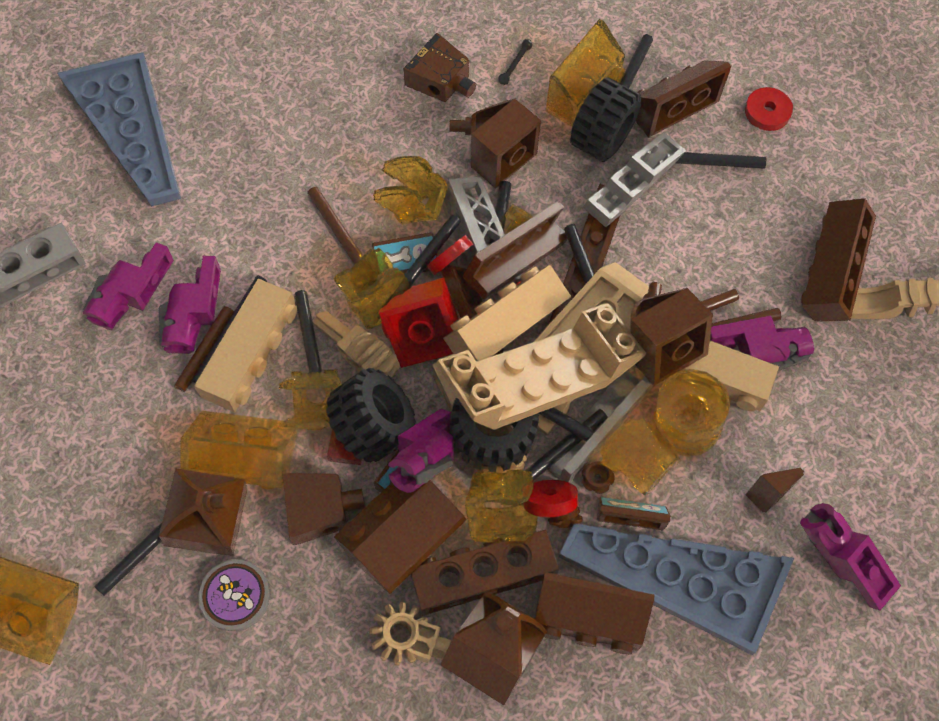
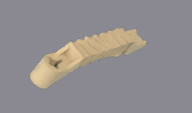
[851,278,939,319]

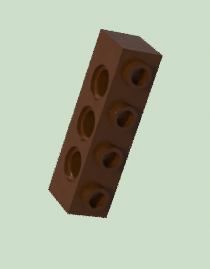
[411,528,559,616]

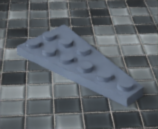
[57,52,181,207]
[558,524,794,655]

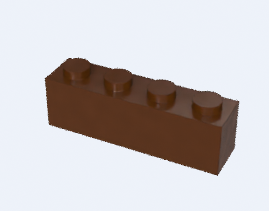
[801,198,876,322]

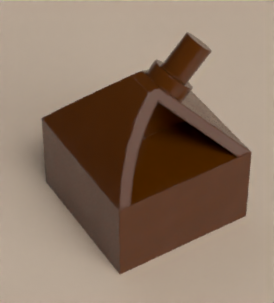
[449,98,541,189]
[630,282,713,386]
[159,468,247,556]
[440,593,547,705]

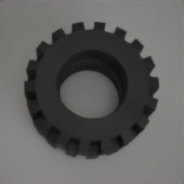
[570,77,641,162]
[326,368,416,463]
[450,398,539,472]

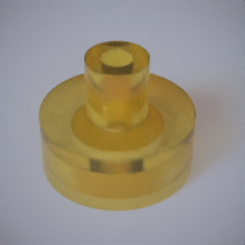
[505,204,533,233]

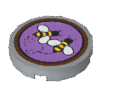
[198,559,270,631]

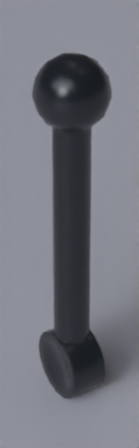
[498,39,533,85]

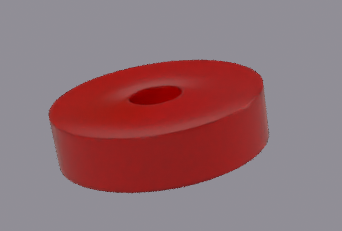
[745,87,793,131]
[426,234,473,276]
[522,480,578,517]

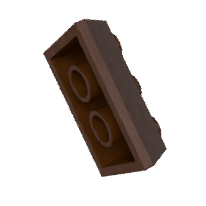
[636,60,732,138]
[334,480,467,594]
[534,572,655,655]

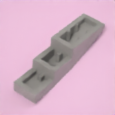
[583,132,686,227]

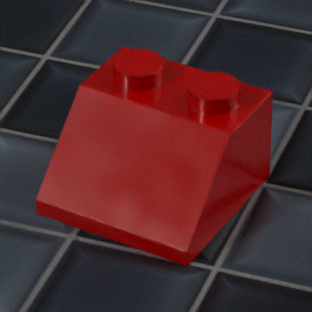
[379,278,459,368]

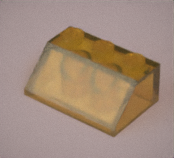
[546,19,625,127]
[180,411,299,489]
[0,557,79,665]

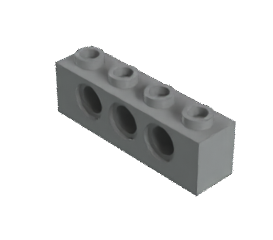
[0,222,86,308]

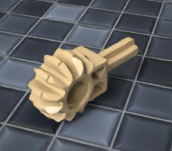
[314,311,400,378]
[369,602,452,666]

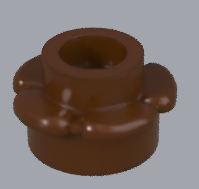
[582,461,615,494]

